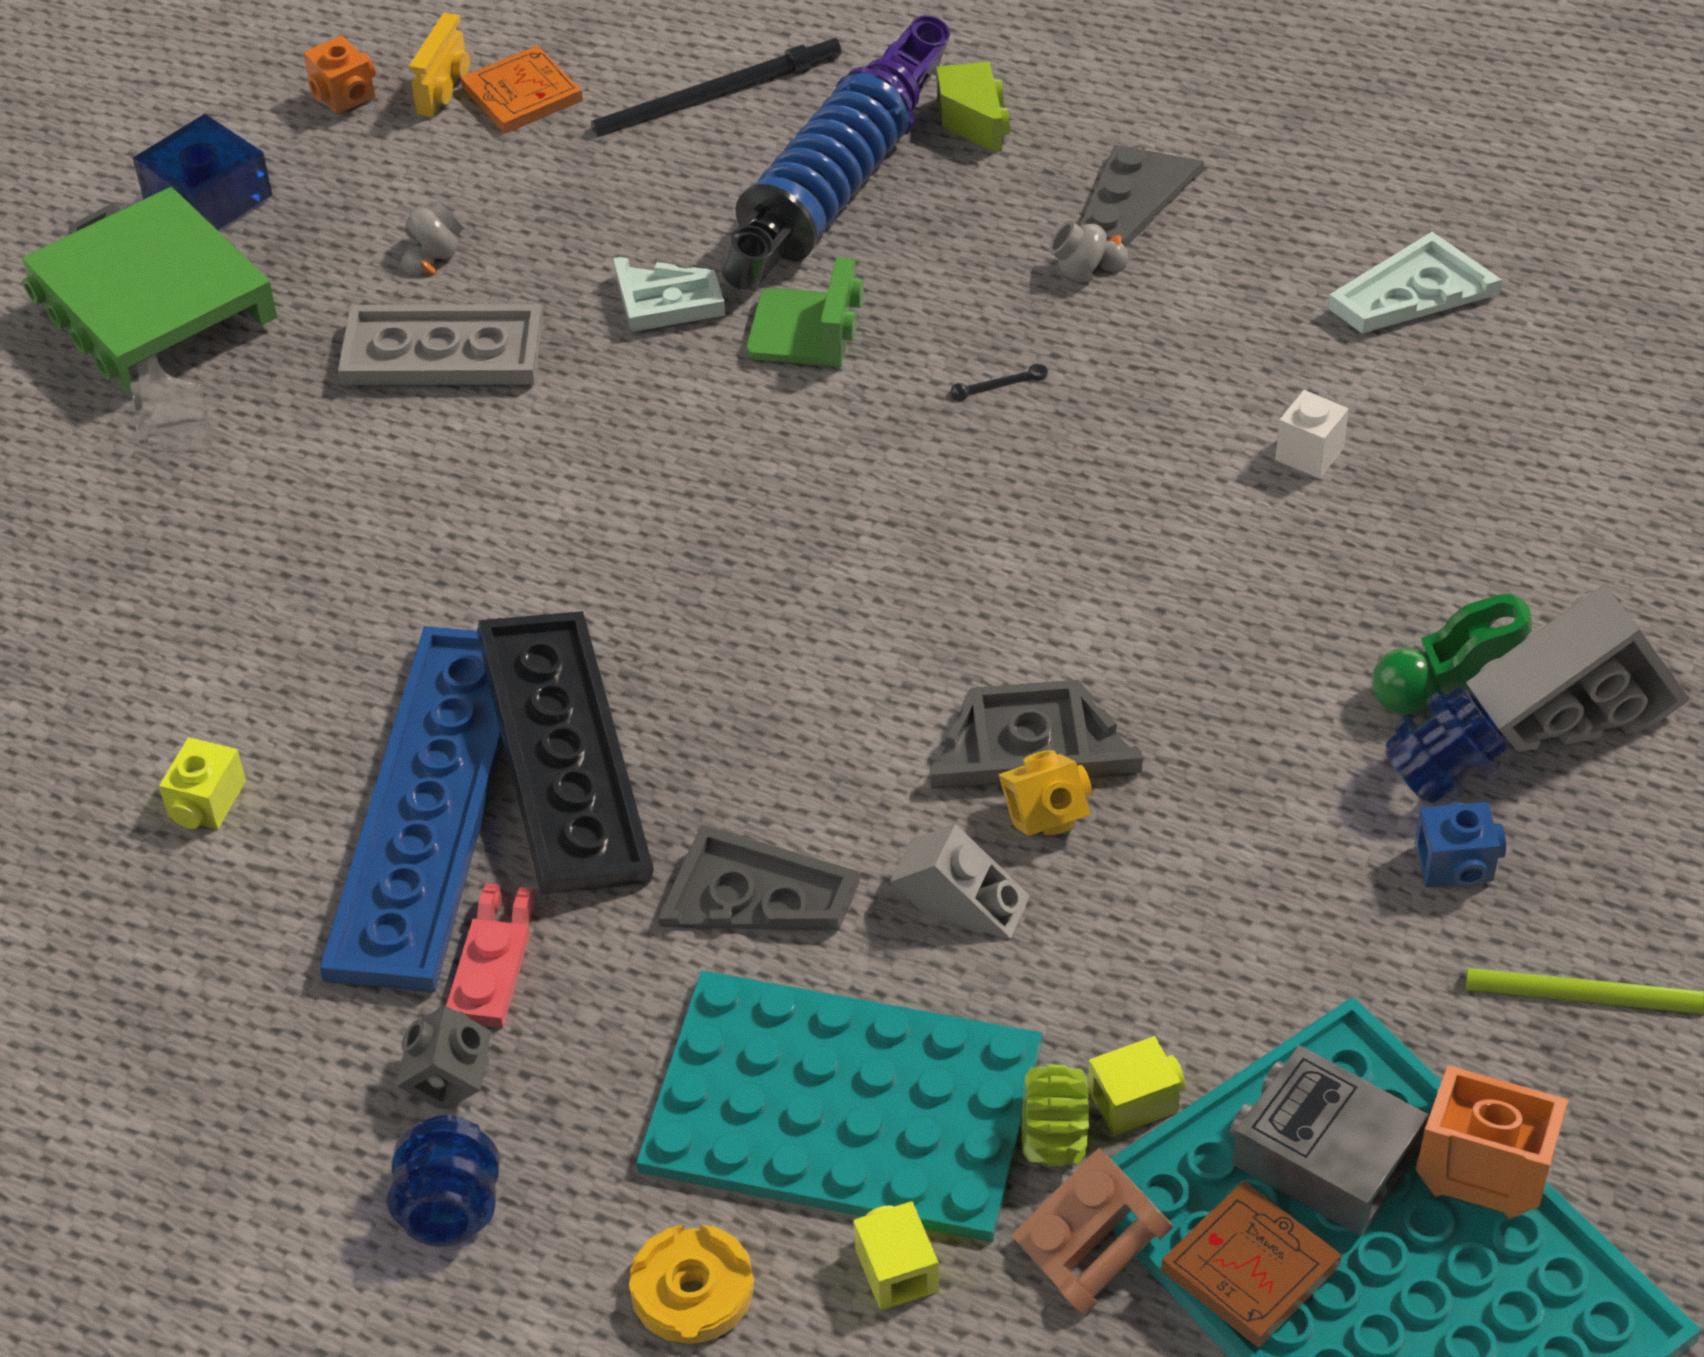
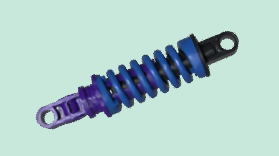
[722,15,950,290]

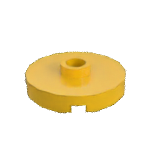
[629,1224,754,1344]

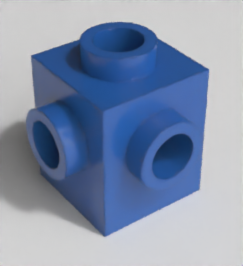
[1414,802,1506,887]

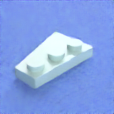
[1328,232,1502,334]

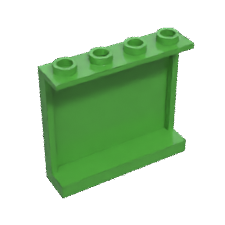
[22,186,278,393]

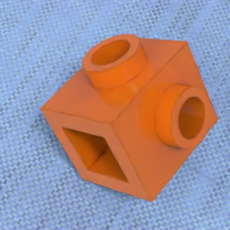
[303,35,376,114]

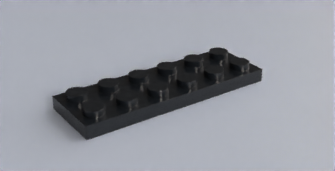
[477,611,654,895]

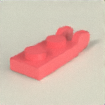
[446,883,535,1028]

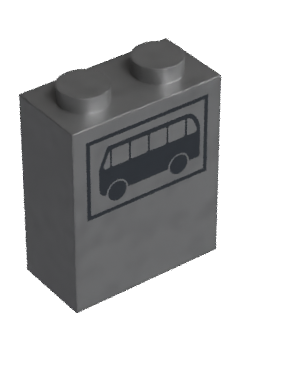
[1230,1045,1429,1237]

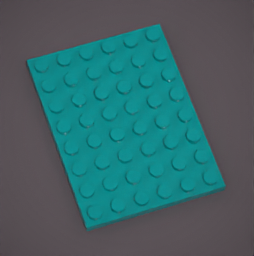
[1111,996,1702,1357]

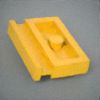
[409,12,470,117]

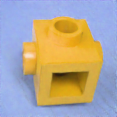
[998,750,1092,836]

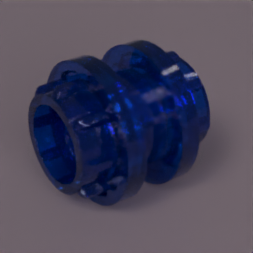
[1385,687,1507,804]
[387,1114,500,1247]

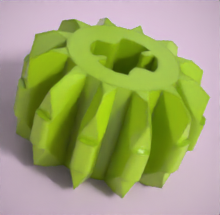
[1021,1064,1089,1167]

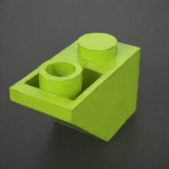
[936,61,1010,152]

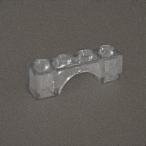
[130,333,213,459]

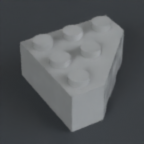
[1466,583,1690,752]

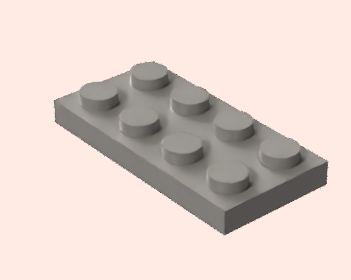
[338,304,543,385]

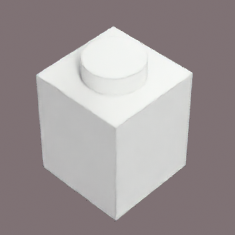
[1275,390,1349,479]

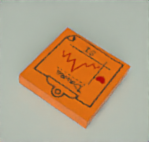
[460,45,583,134]

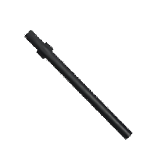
[591,38,842,137]

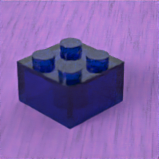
[132,113,273,231]

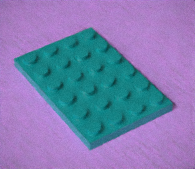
[636,970,1043,1242]

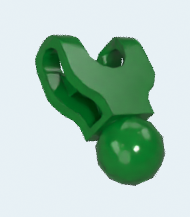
[1371,594,1532,716]

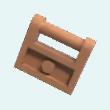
[1011,1148,1174,1316]

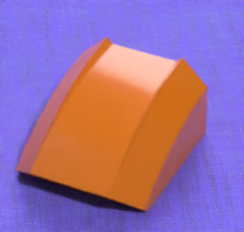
[1416,1065,1568,1219]

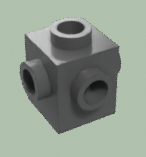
[397,1005,491,1109]

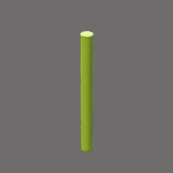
[1465,967,1704,1015]

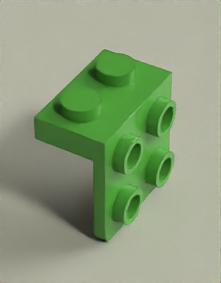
[747,257,864,367]

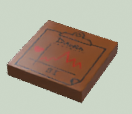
[1161,1180,1342,1348]

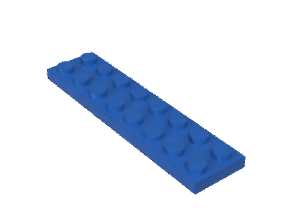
[320,626,504,992]

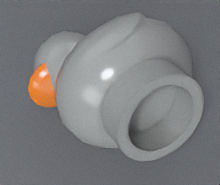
[401,200,466,276]
[1049,221,1129,283]

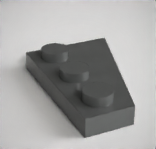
[1080,144,1204,247]
[658,824,860,930]

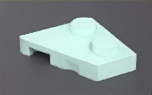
[613,257,725,332]

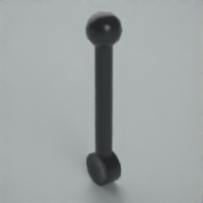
[950,364,1048,401]

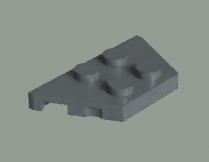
[930,680,1143,789]

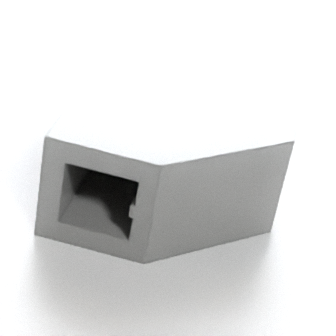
[890,824,1030,939]

